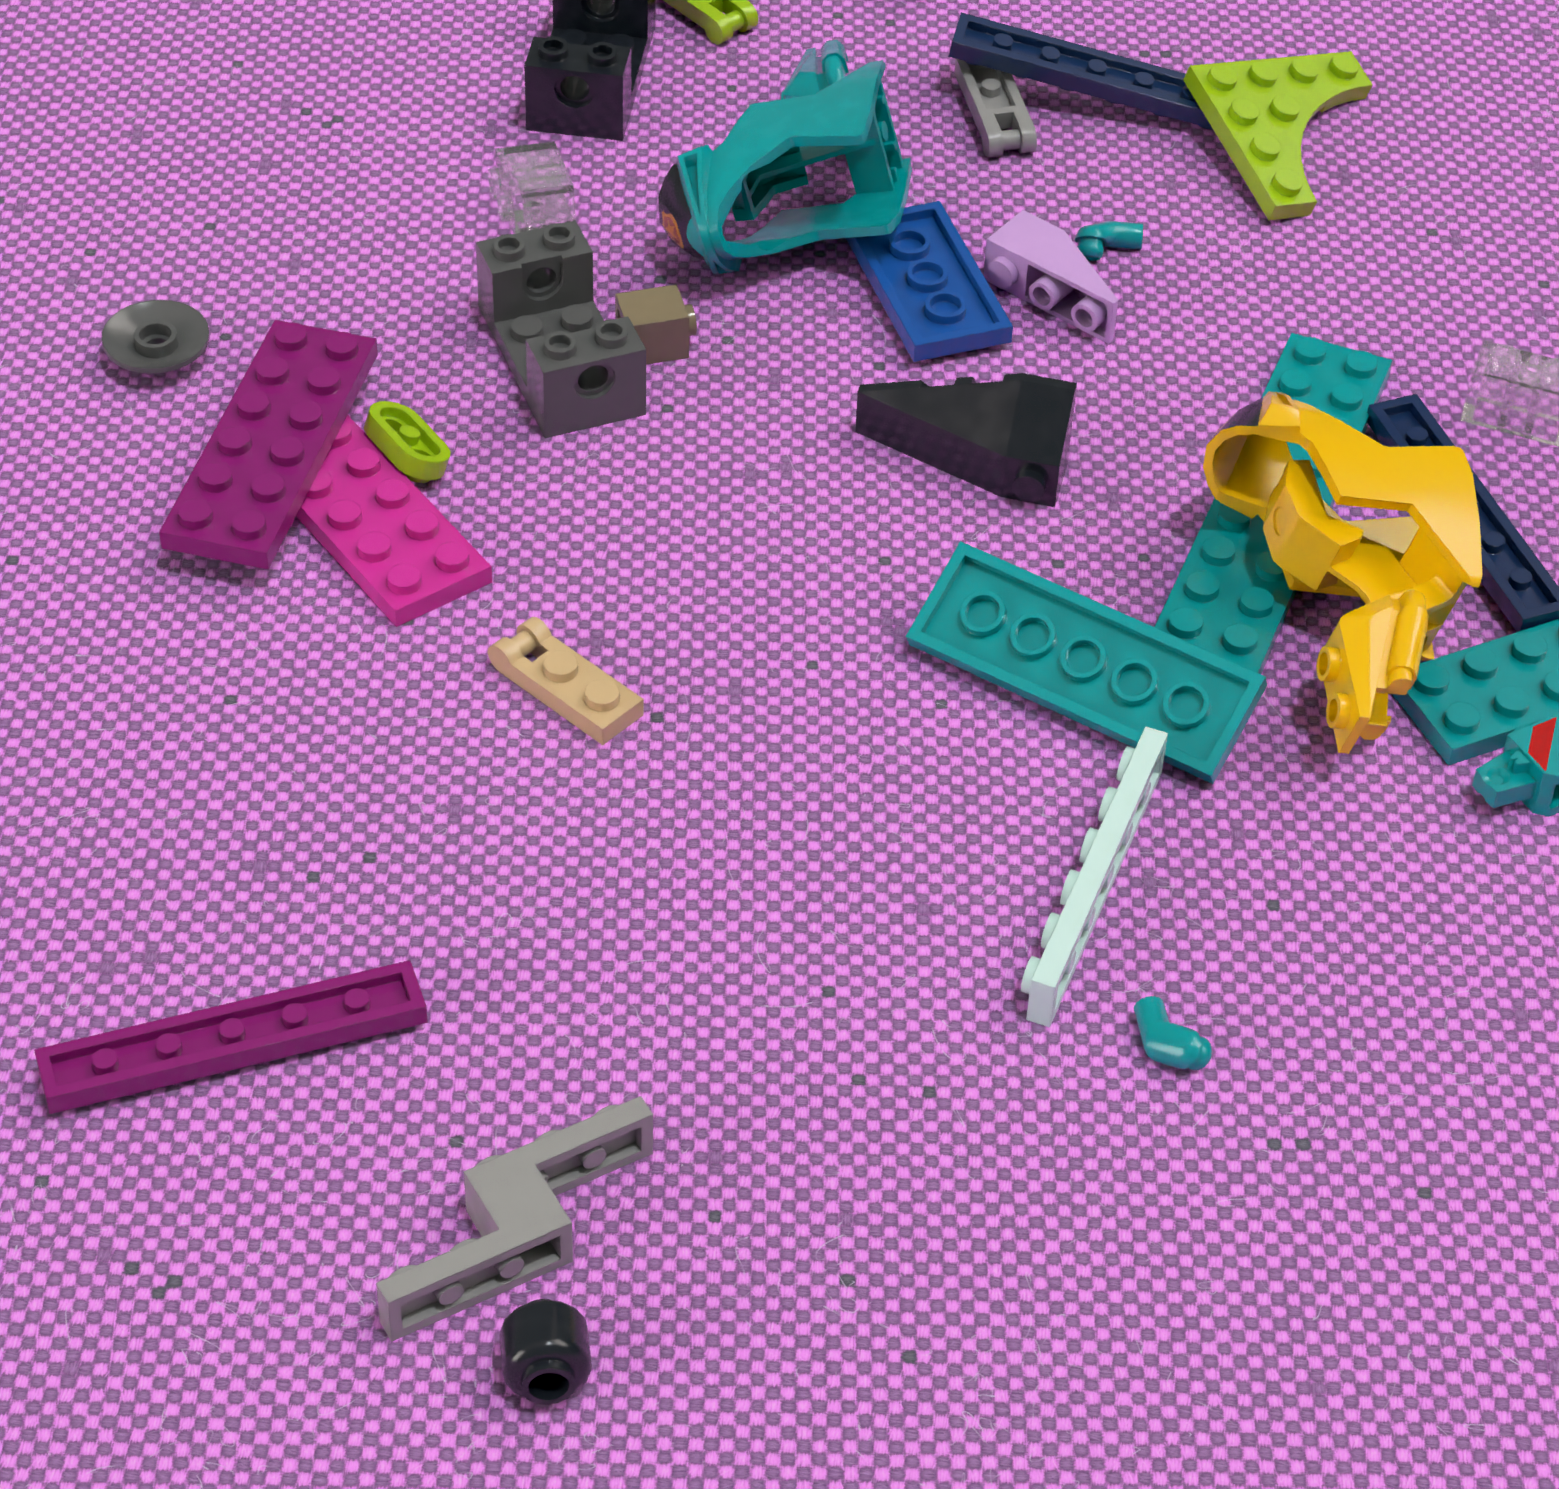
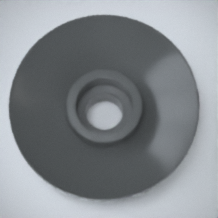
[102,300,209,374]

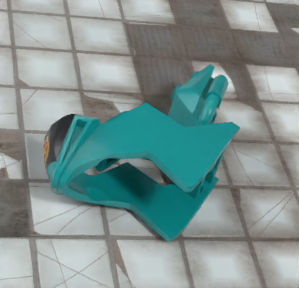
[658,40,912,275]

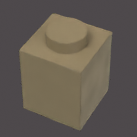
[615,284,697,365]

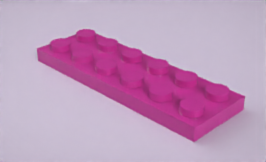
[296,415,492,627]

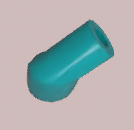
[1074,221,1143,261]
[1134,996,1212,1070]

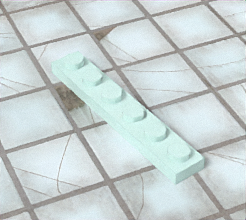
[1021,726,1168,1027]

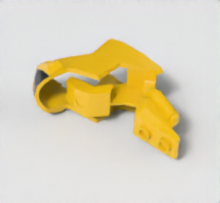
[1203,391,1482,754]

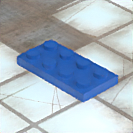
[846,201,1013,362]

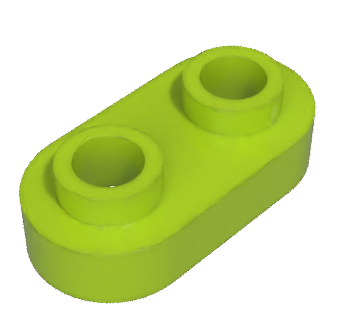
[364,401,451,483]

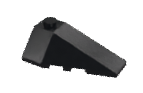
[855,373,1077,507]

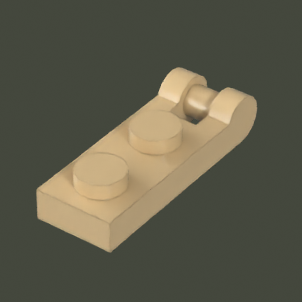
[487,617,644,745]

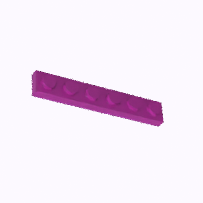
[34,960,428,1114]

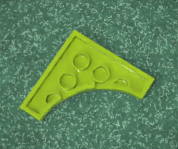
[1183,51,1373,220]

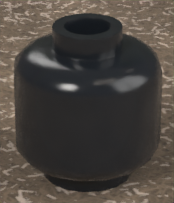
[499,1299,592,1405]

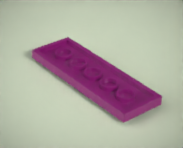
[159,320,378,570]

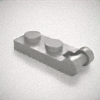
[954,59,1037,157]

